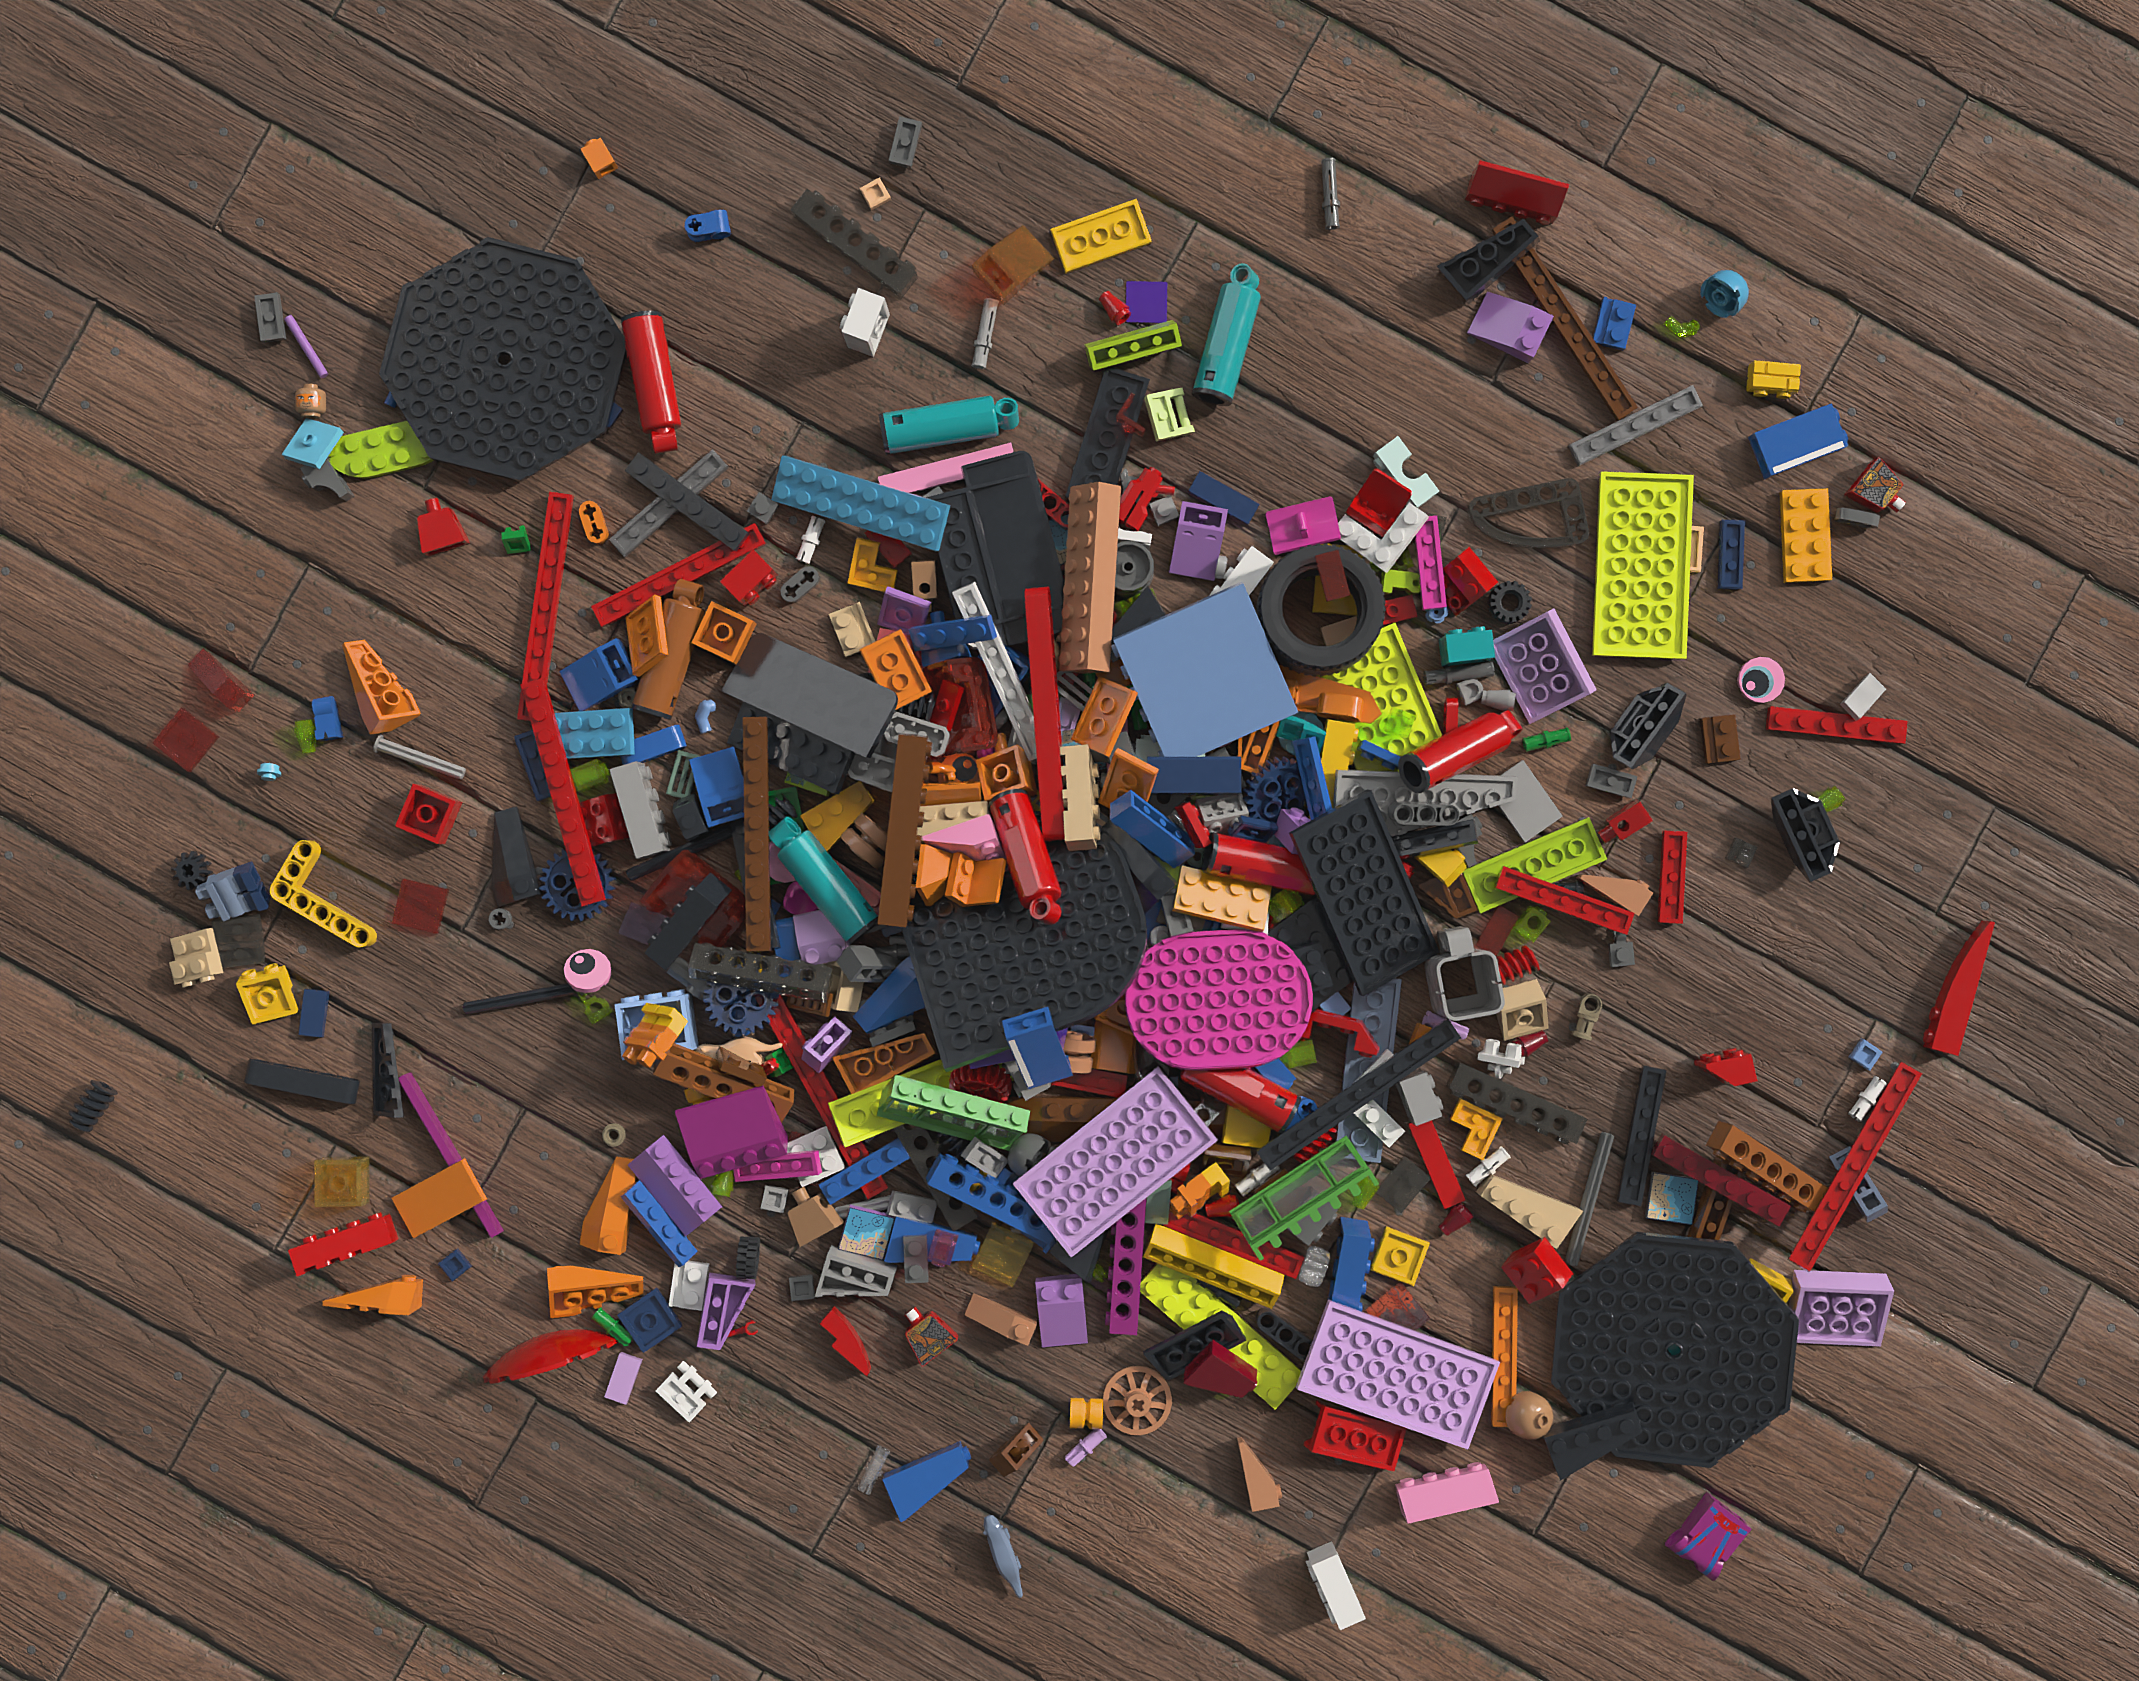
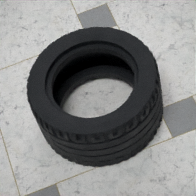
[1256,544,1386,677]

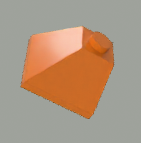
[916,844,953,906]

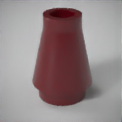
[1512,1030,1548,1058]
[1439,1203,1473,1236]

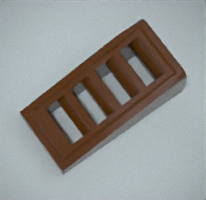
[786,985,833,1017]

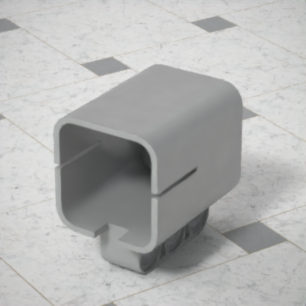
[1425,926,1505,1021]

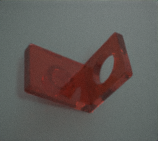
[1116,393,1145,436]

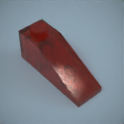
[188,648,255,712]

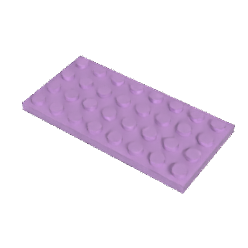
[1013,1066,1218,1257]
[1296,1300,1500,1449]

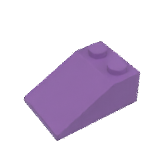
[1467,291,1554,363]
[1035,1274,1088,1347]

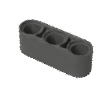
[1388,801,1460,826]

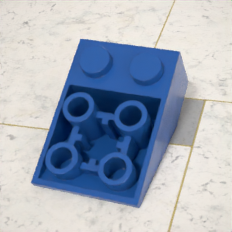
[560,638,640,711]
[689,747,744,827]

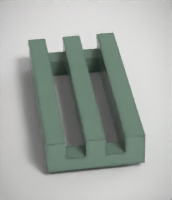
[666,750,700,798]

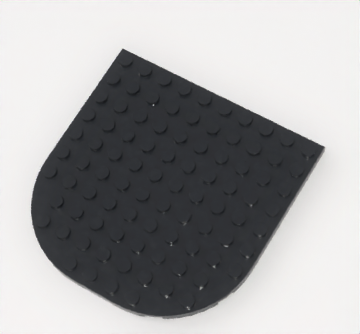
[883,811,1147,1072]

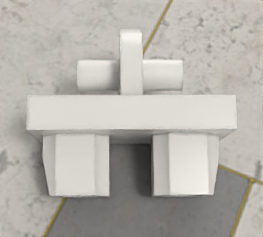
[1478,1039,1525,1079]

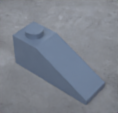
[1829,1146,1888,1223]

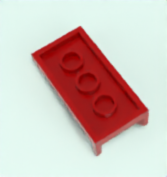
[1304,1400,1407,1471]

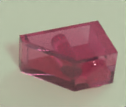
[927,1229,959,1267]

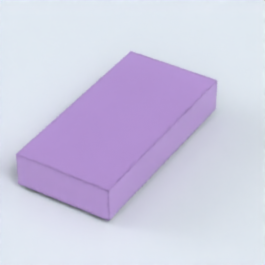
[604,1352,643,1405]

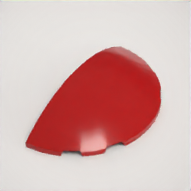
[483,1329,618,1384]

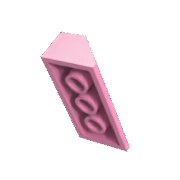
[1395,1462,1499,1523]

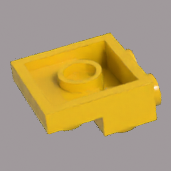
[236,963,299,1024]

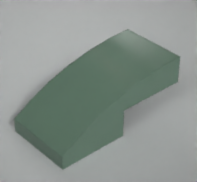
[1145,1179,1172,1225]

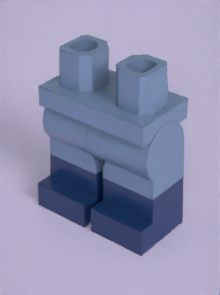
[195,861,271,921]

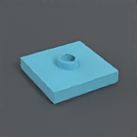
[282,418,344,469]

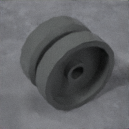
[1114,541,1154,597]

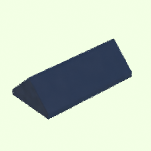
[1147,756,1241,795]

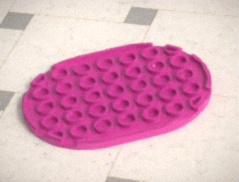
[1125,929,1313,1070]

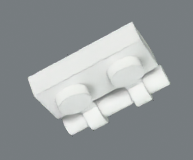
[656,1361,717,1422]

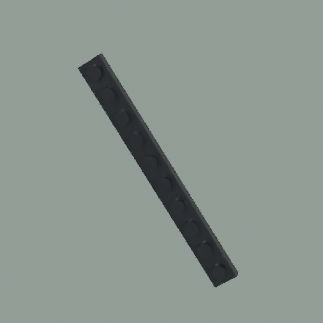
[1256,1018,1461,1171]

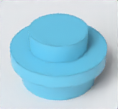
[257,763,281,781]

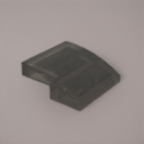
[211,914,265,968]

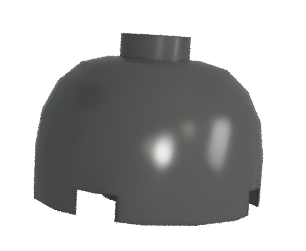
[1007,1133,1050,1177]

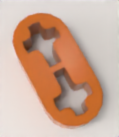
[579,501,609,545]

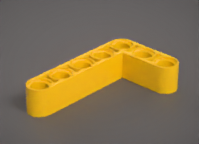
[270,840,377,947]

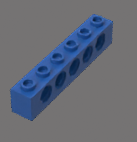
[926,1154,1054,1245]

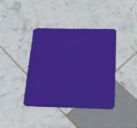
[1126,281,1167,323]

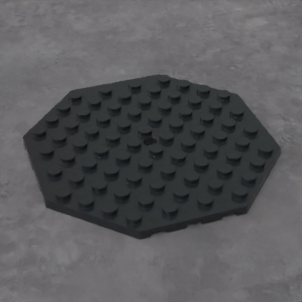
[379,237,627,482]
[1551,1232,1799,1468]

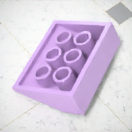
[1493,609,1596,724]
[1789,1270,1894,1346]

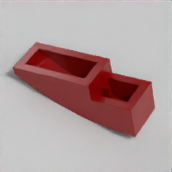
[820,1306,871,1376]

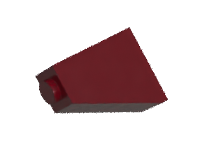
[1184,1340,1258,1398]

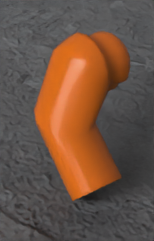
[925,762,956,781]

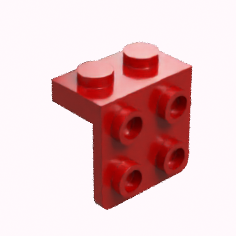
[1345,469,1412,537]
[579,793,630,847]

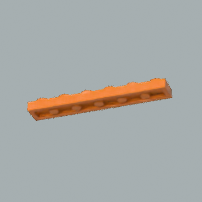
[1491,1286,1518,1427]

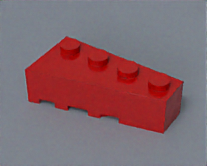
[288,1212,399,1276]

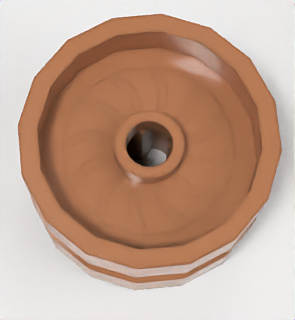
[840,812,887,870]
[1063,1030,1097,1073]

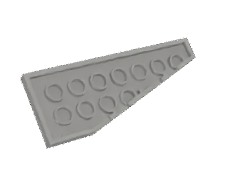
[1333,769,1518,836]

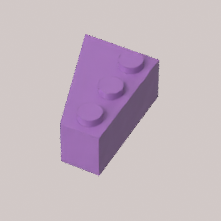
[697,1272,756,1350]

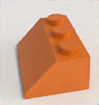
[921,780,984,806]

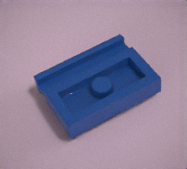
[1592,297,1636,351]
[1357,740,1400,771]

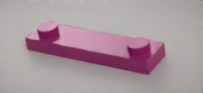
[1415,516,1447,610]
[733,1150,822,1182]

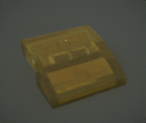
[972,1223,1034,1287]

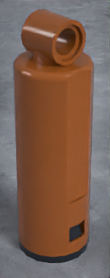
[631,579,705,720]

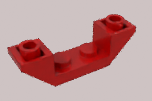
[1299,1009,1380,1058]

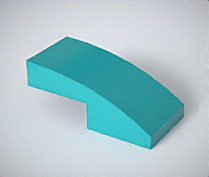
[1276,716,1326,754]

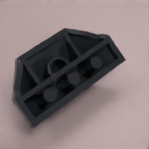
[1610,683,1687,770]
[1771,788,1840,882]

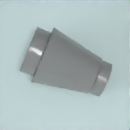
[1481,690,1516,712]

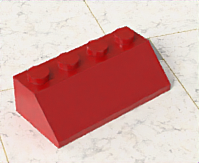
[1465,160,1569,225]

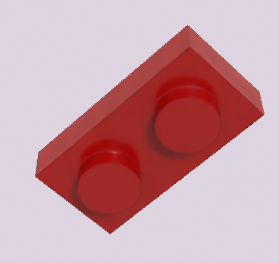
[1174,802,1211,848]

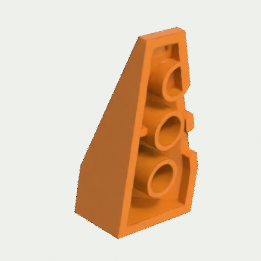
[342,640,421,735]
[580,1156,637,1255]
[547,1266,643,1318]
[323,1275,423,1315]

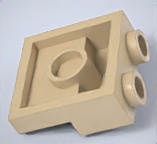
[169,928,223,988]

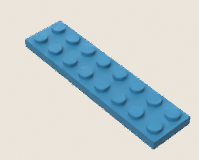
[771,455,951,551]

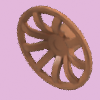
[1103,1366,1172,1435]

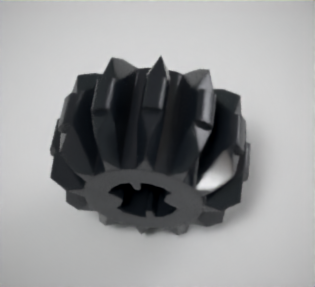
[170,851,213,890]

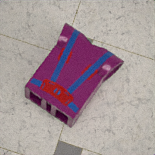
[1665,1492,1752,1581]

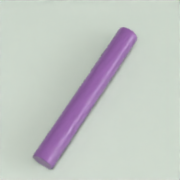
[284,315,328,378]

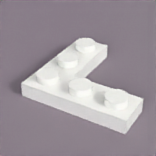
[1338,502,1429,573]
[1354,1049,1405,1147]

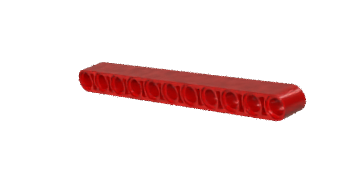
[1025,586,1067,841]

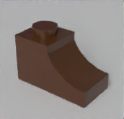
[989,1423,1043,1477]

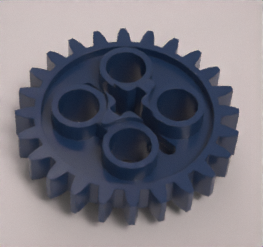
[1242,756,1307,823]
[539,849,616,921]
[703,961,779,1037]

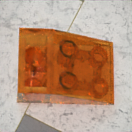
[972,225,1054,305]

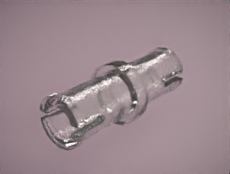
[857,1445,891,1495]

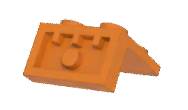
[945,852,1007,907]

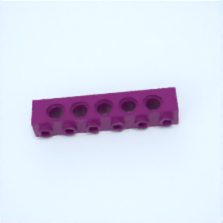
[1105,1198,1146,1335]

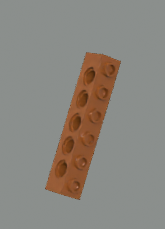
[653,1043,794,1123]
[1706,1121,1828,1213]

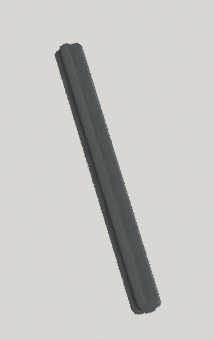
[1565,1132,1614,1266]

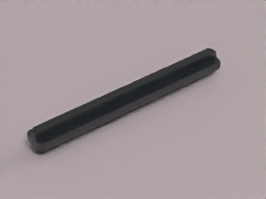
[626,825,733,881]
[463,983,577,1015]

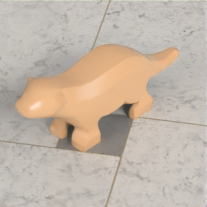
[695,1036,783,1065]

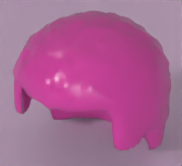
[783,881,818,915]

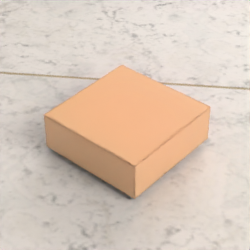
[860,177,891,210]

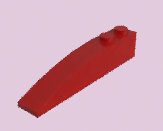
[1923,921,1995,1056]

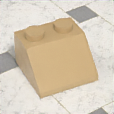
[811,961,864,1012]
[1496,979,1548,1041]

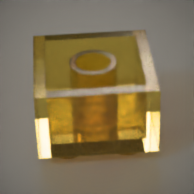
[314,1156,369,1207]

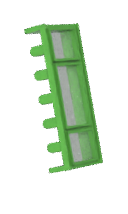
[877,1075,1030,1151]
[1229,1136,1379,1261]

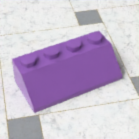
[628,1135,722,1236]

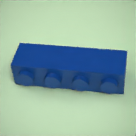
[1110,790,1195,868]

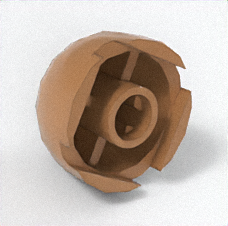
[1505,1391,1553,1439]

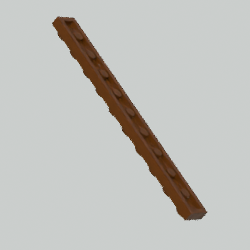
[1491,216,1638,421]
[743,717,771,951]

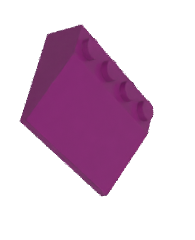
[675,1086,788,1179]

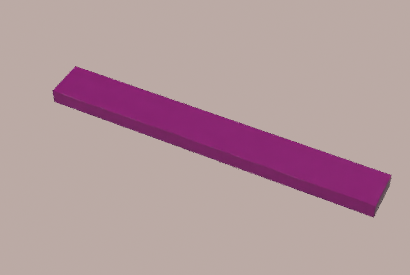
[398,1072,504,1238]

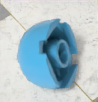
[1700,270,1749,318]

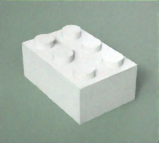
[840,288,890,357]
[1306,1541,1366,1630]

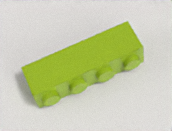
[1084,320,1182,370]

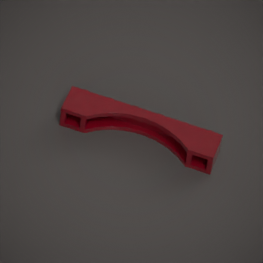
[1651,1133,1791,1226]

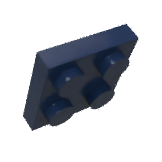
[617,1287,683,1353]

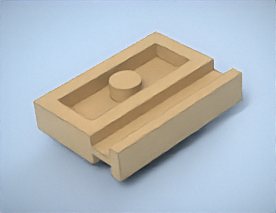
[829,602,875,658]

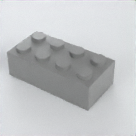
[610,761,672,859]

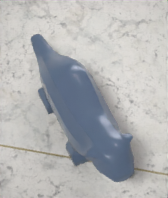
[983,1515,1023,1598]

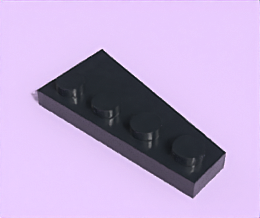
[372,1023,403,1118]

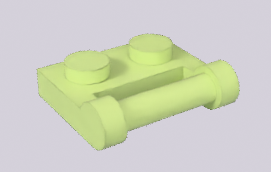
[1144,388,1195,442]

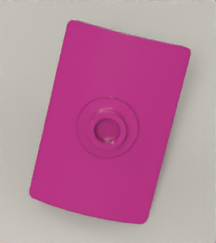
[1266,496,1341,555]

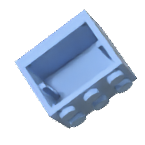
[615,989,699,1060]

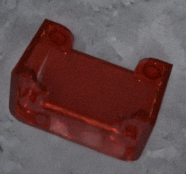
[921,657,998,760]
[640,850,746,960]

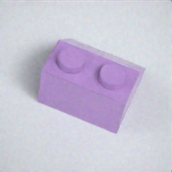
[793,910,849,968]

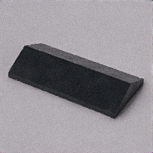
[1143,1310,1246,1381]

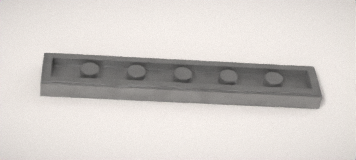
[1568,385,1703,466]
[609,449,729,558]

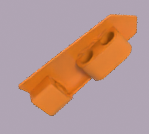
[1279,665,1382,724]

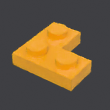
[848,538,898,592]
[1450,1098,1503,1160]

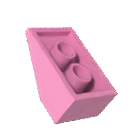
[922,814,1005,861]

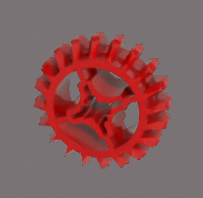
[949,1064,1012,1104]

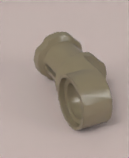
[1572,993,1602,1041]

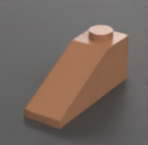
[1575,875,1653,916]
[965,1293,1037,1346]
[1237,1437,1282,1512]

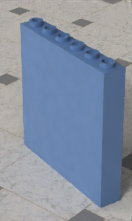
[1111,582,1299,757]

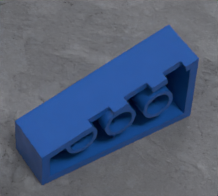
[1328,1217,1375,1312]

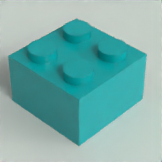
[1439,626,1495,667]

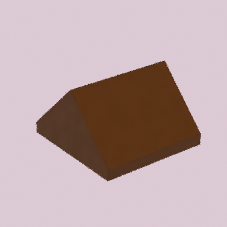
[1199,1139,1251,1178]

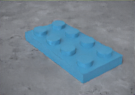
[555,708,635,759]

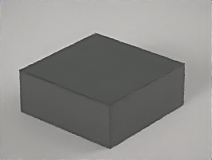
[789,1274,815,1301]

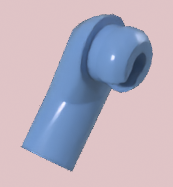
[695,700,716,734]

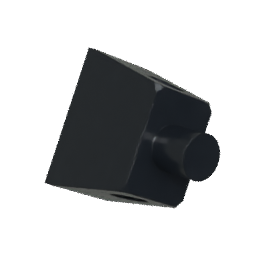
[672,793,712,841]

